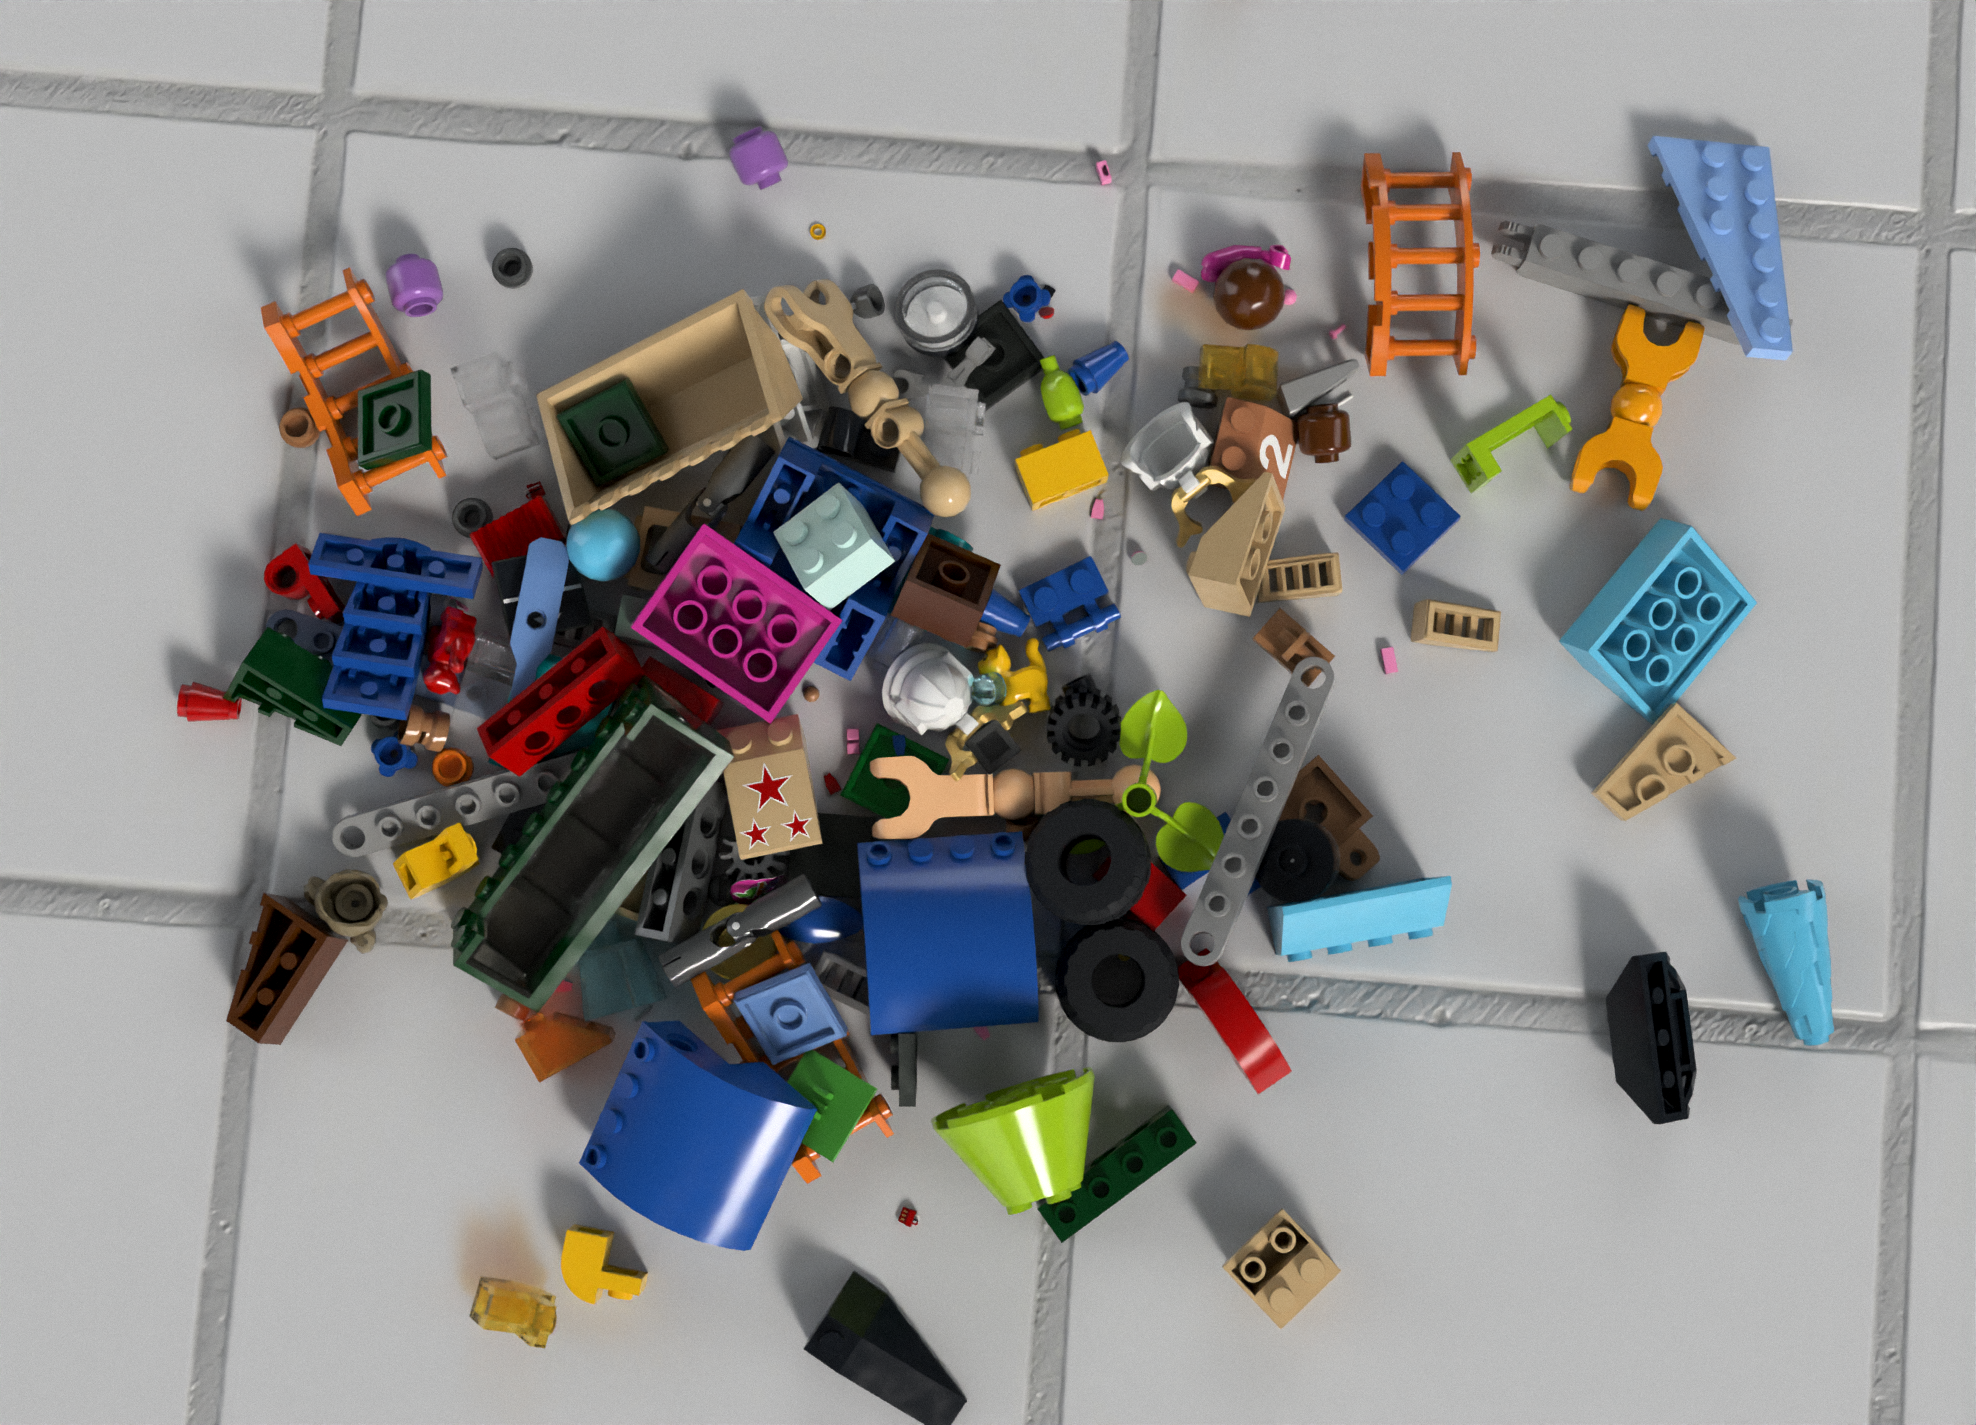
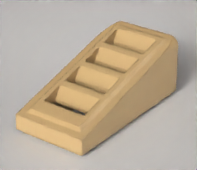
[1257,552,1342,603]
[1411,599,1501,652]

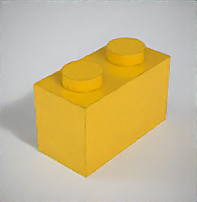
[1015,429,1109,511]

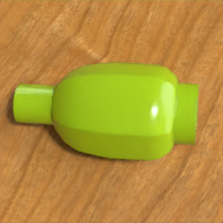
[1040,355,1084,431]

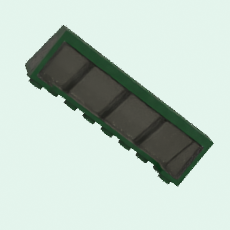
[451,674,734,1013]

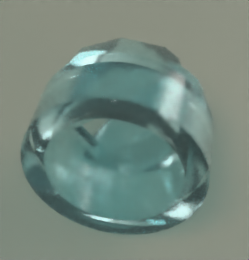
[971,672,1007,706]

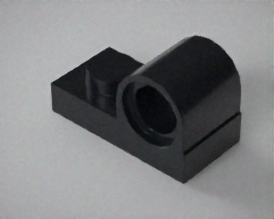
[817,406,901,473]

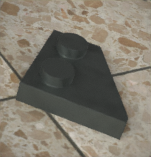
[891,1032,918,1107]

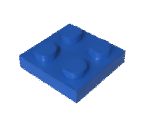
[1344,461,1461,575]

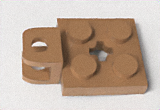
[1279,755,1380,881]

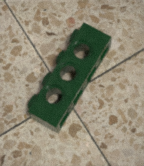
[1036,1105,1197,1243]

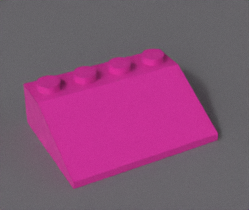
[630,523,843,724]

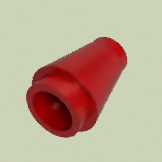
[177,682,242,722]

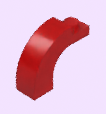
[1178,948,1292,1095]

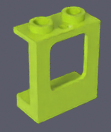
[1450,394,1572,494]

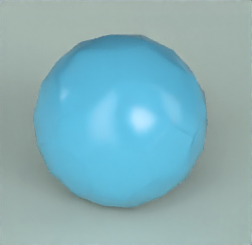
[567,508,640,582]

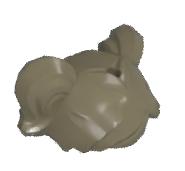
[304,869,388,954]

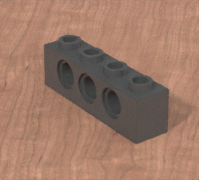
[634,772,728,943]

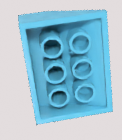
[1559,518,1757,725]
[1267,876,1452,962]

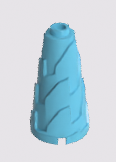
[1738,879,1834,1046]

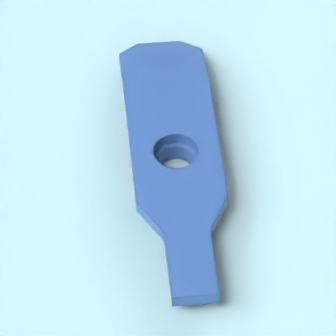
[509,537,569,699]

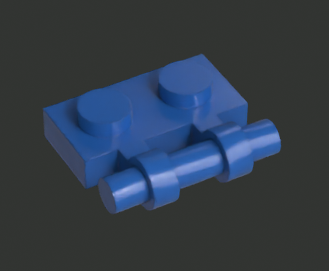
[1018,556,1121,652]

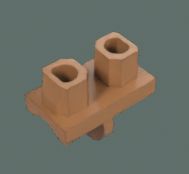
[1252,608,1335,687]

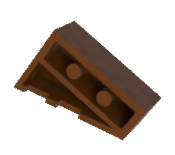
[226,892,348,1045]

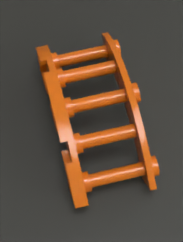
[1360,152,1480,376]
[261,267,448,516]
[690,930,894,1184]

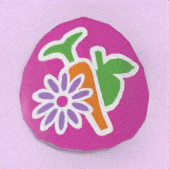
[730,872,786,905]

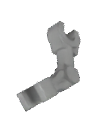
[893,337,996,401]

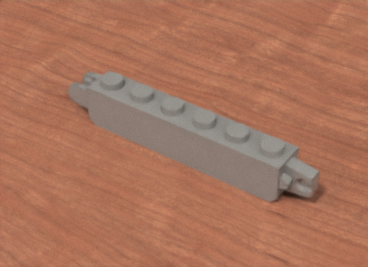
[1491,221,1793,345]

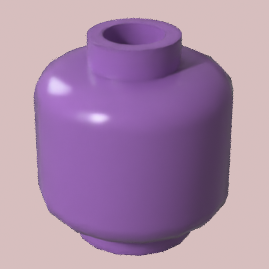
[729,126,788,190]
[386,254,443,317]

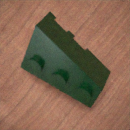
[223,627,362,746]

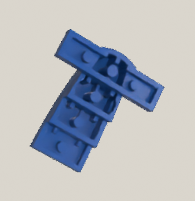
[308,533,483,721]

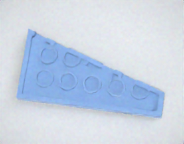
[1647,136,1793,360]

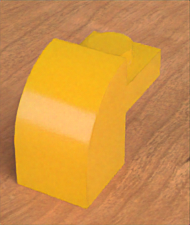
[393,822,480,900]
[561,1224,648,1305]

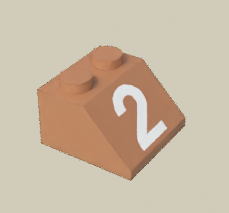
[1208,397,1298,500]

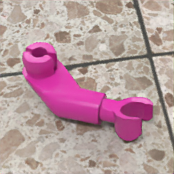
[1201,244,1291,282]

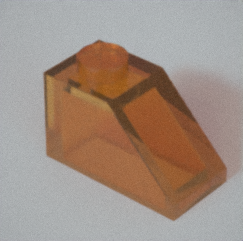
[515,1011,616,1083]

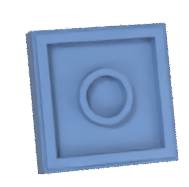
[733,963,848,1065]

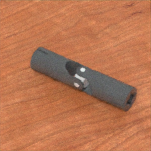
[645,435,776,575]
[658,873,822,988]

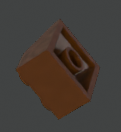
[891,533,1001,648]

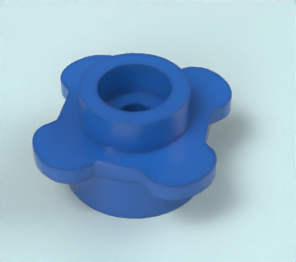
[1003,275,1051,323]
[371,731,418,777]

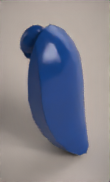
[778,895,863,944]

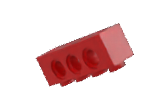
[476,626,645,777]

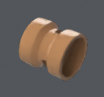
[397,704,450,752]

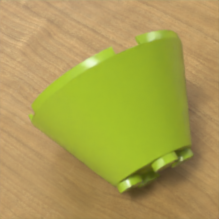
[931,1067,1095,1215]

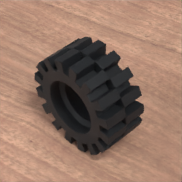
[1046,686,1121,767]

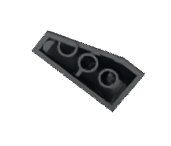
[804,1271,967,1425]

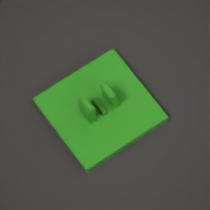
[787,1049,878,1163]

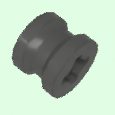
[1177,366,1223,409]

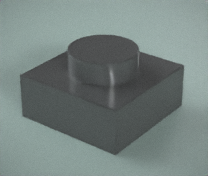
[965,720,1022,774]

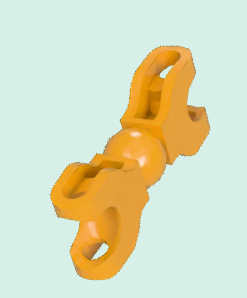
[1569,304,1705,512]

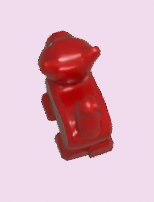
[422,606,477,695]

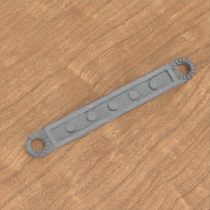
[1181,657,1335,967]
[332,736,648,857]

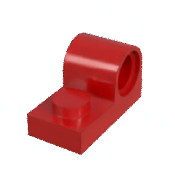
[264,543,345,624]

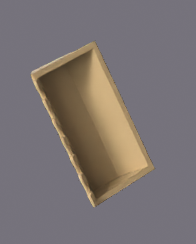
[536,289,803,525]

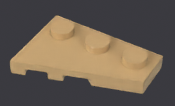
[1591,703,1737,821]

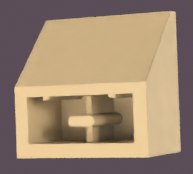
[1222,1208,1341,1329]

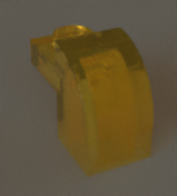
[1198,344,1279,401]
[469,1276,557,1348]

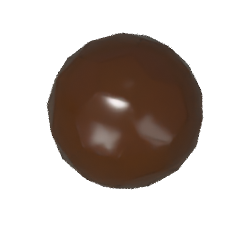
[1213,258,1286,330]

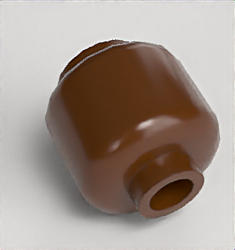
[1297,403,1352,463]

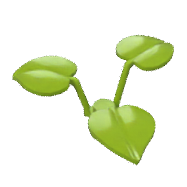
[1045,690,1224,872]

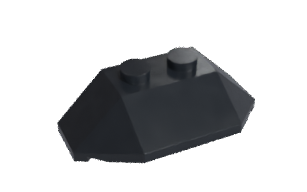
[1605,952,1697,1124]

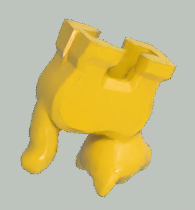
[977,638,1050,714]

